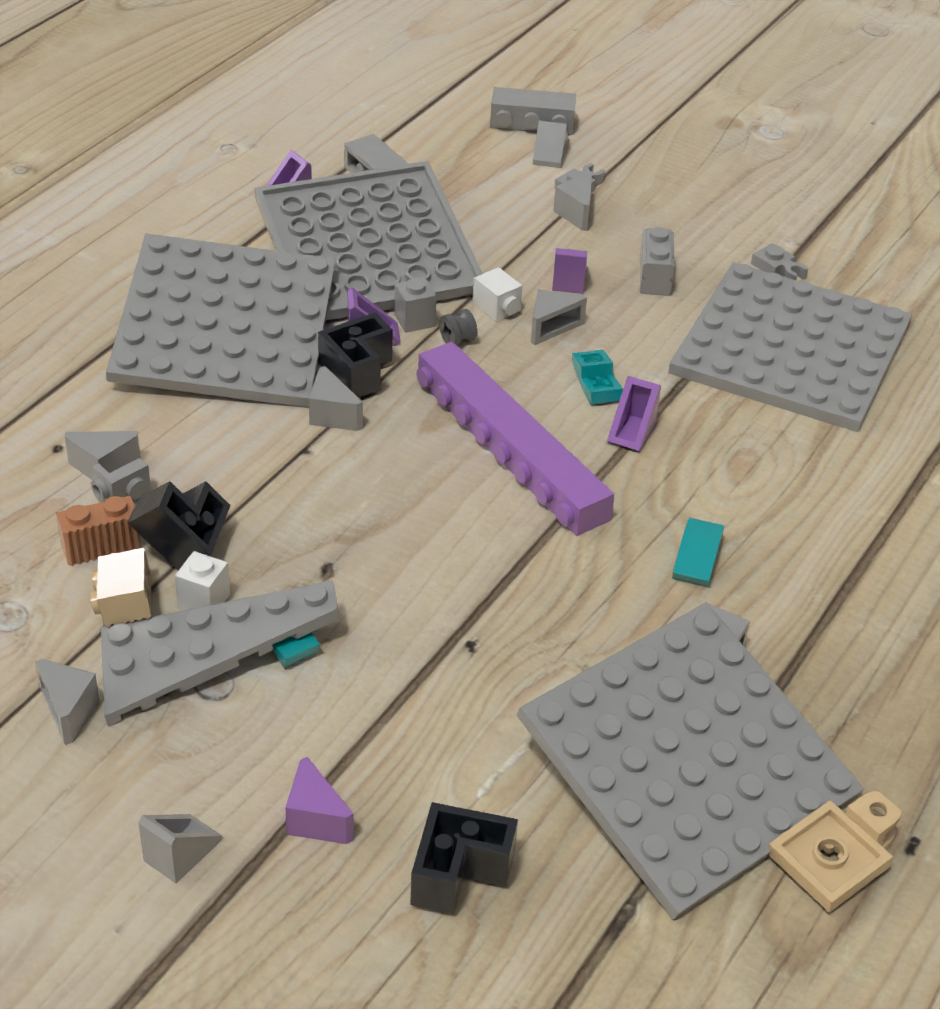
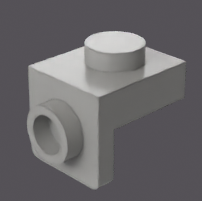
[91,458,151,501]

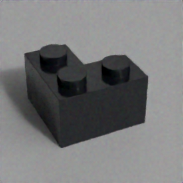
[318,312,393,398]
[127,481,231,571]
[410,802,518,914]

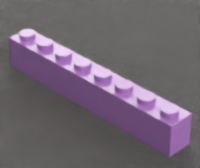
[416,342,615,536]

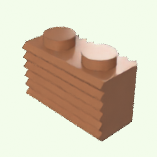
[56,496,142,567]

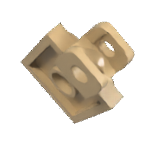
[768,791,901,912]

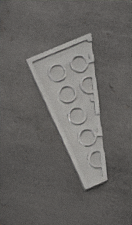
[101,581,340,727]

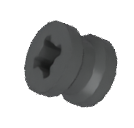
[439,309,478,345]

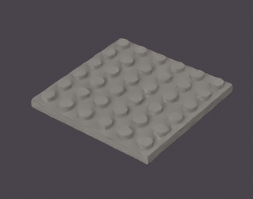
[255,161,483,321]
[106,233,336,408]
[668,262,912,432]
[516,602,864,920]

